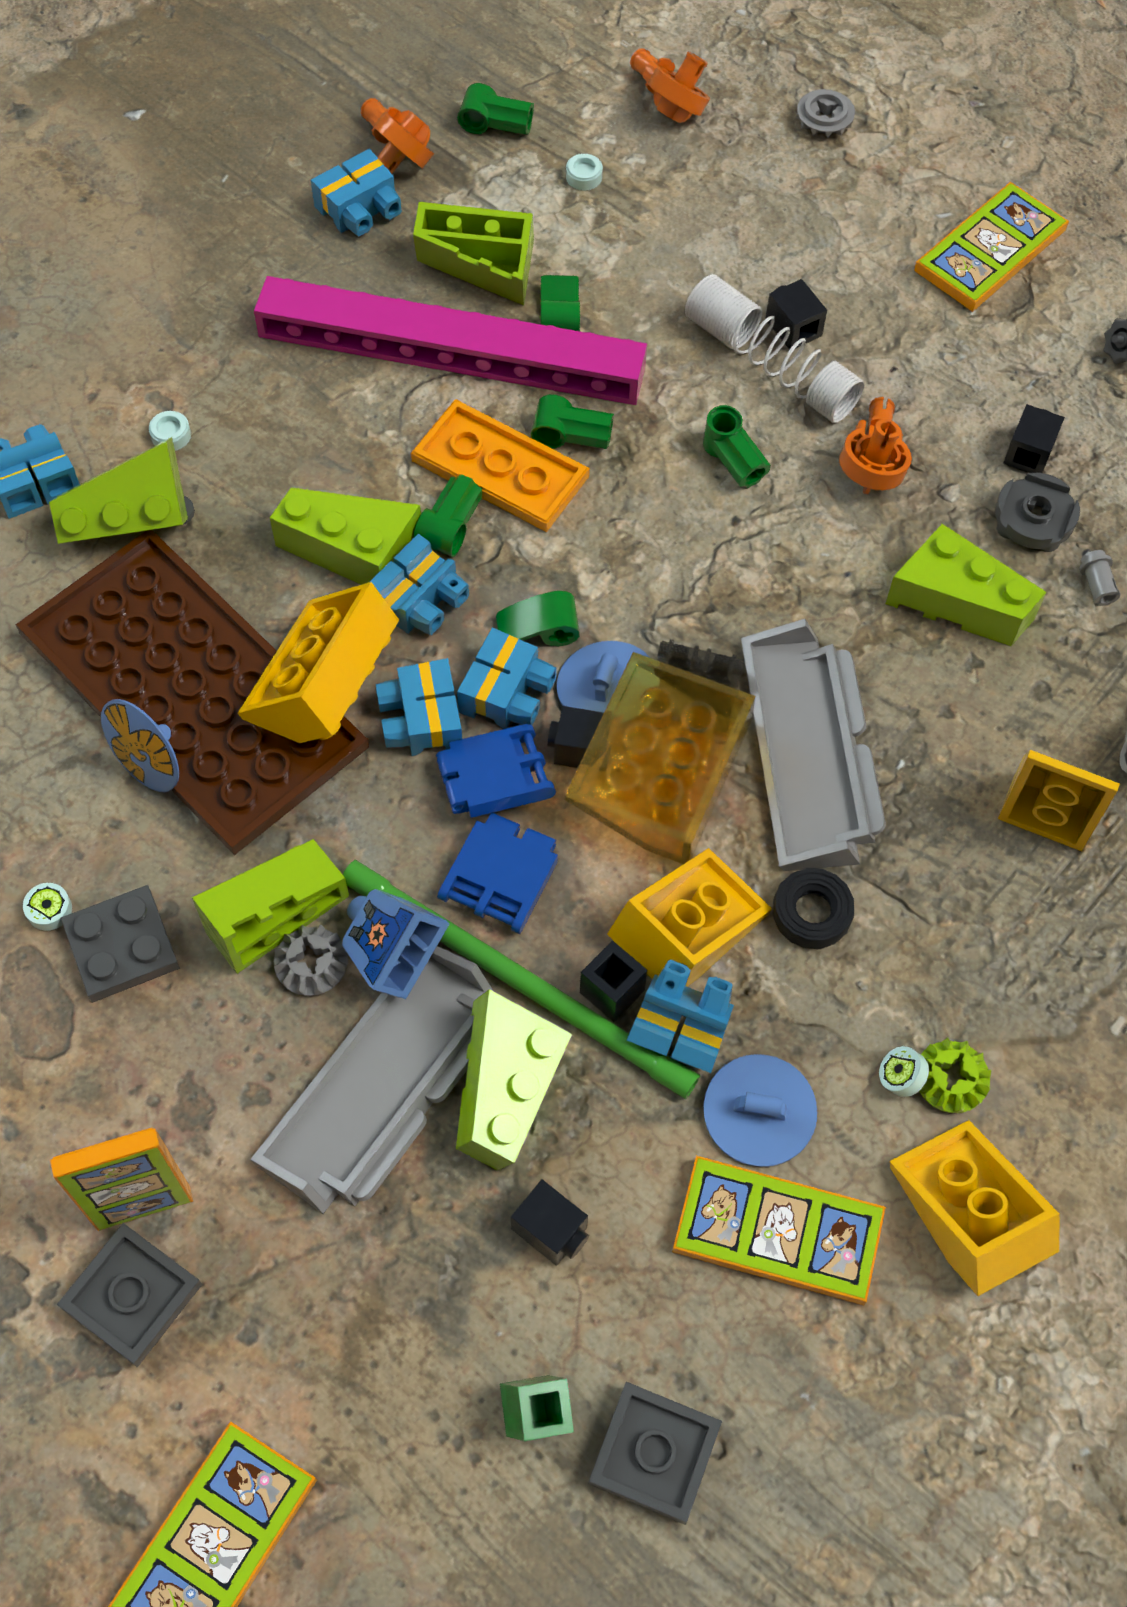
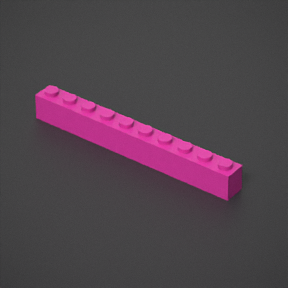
[254,276,647,405]

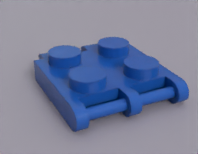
[436,724,556,818]
[437,813,558,934]

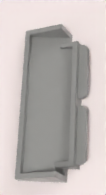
[741,619,886,871]
[250,946,493,1214]

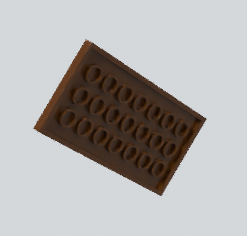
[15,530,369,856]

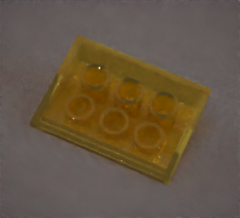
[565,652,756,864]

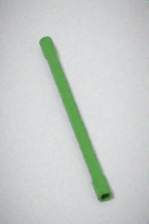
[343,860,700,1100]

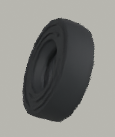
[773,868,854,949]

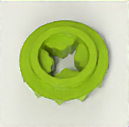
[919,1038,992,1113]

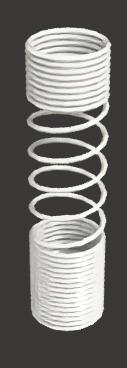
[685,274,864,423]

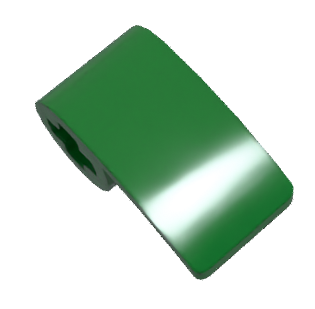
[541,275,580,331]
[496,590,580,647]

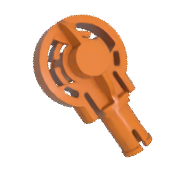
[630,48,710,123]
[361,98,434,175]
[839,397,912,495]

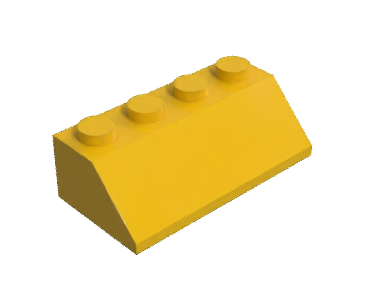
[238,582,399,743]

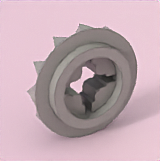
[796,89,855,138]
[274,924,348,996]

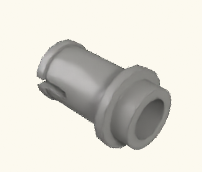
[1079,550,1121,606]

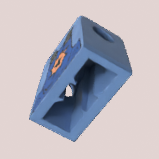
[342,889,450,999]

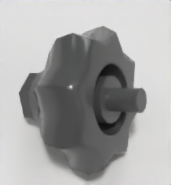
[1103,318,1127,365]

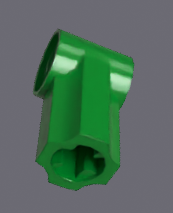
[457,83,534,135]
[530,394,614,449]
[703,405,771,488]
[414,474,482,557]

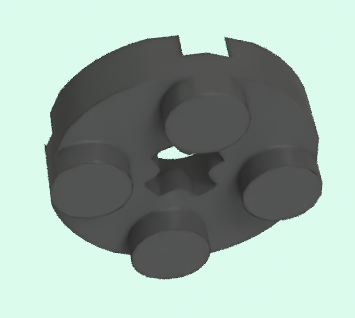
[995,473,1080,552]

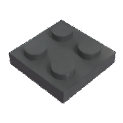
[61,885,180,1003]
[57,1223,203,1368]
[588,1382,722,1525]

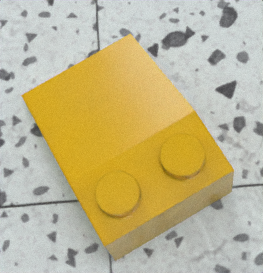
[998,750,1120,852]
[607,848,772,987]
[889,1120,1060,1296]

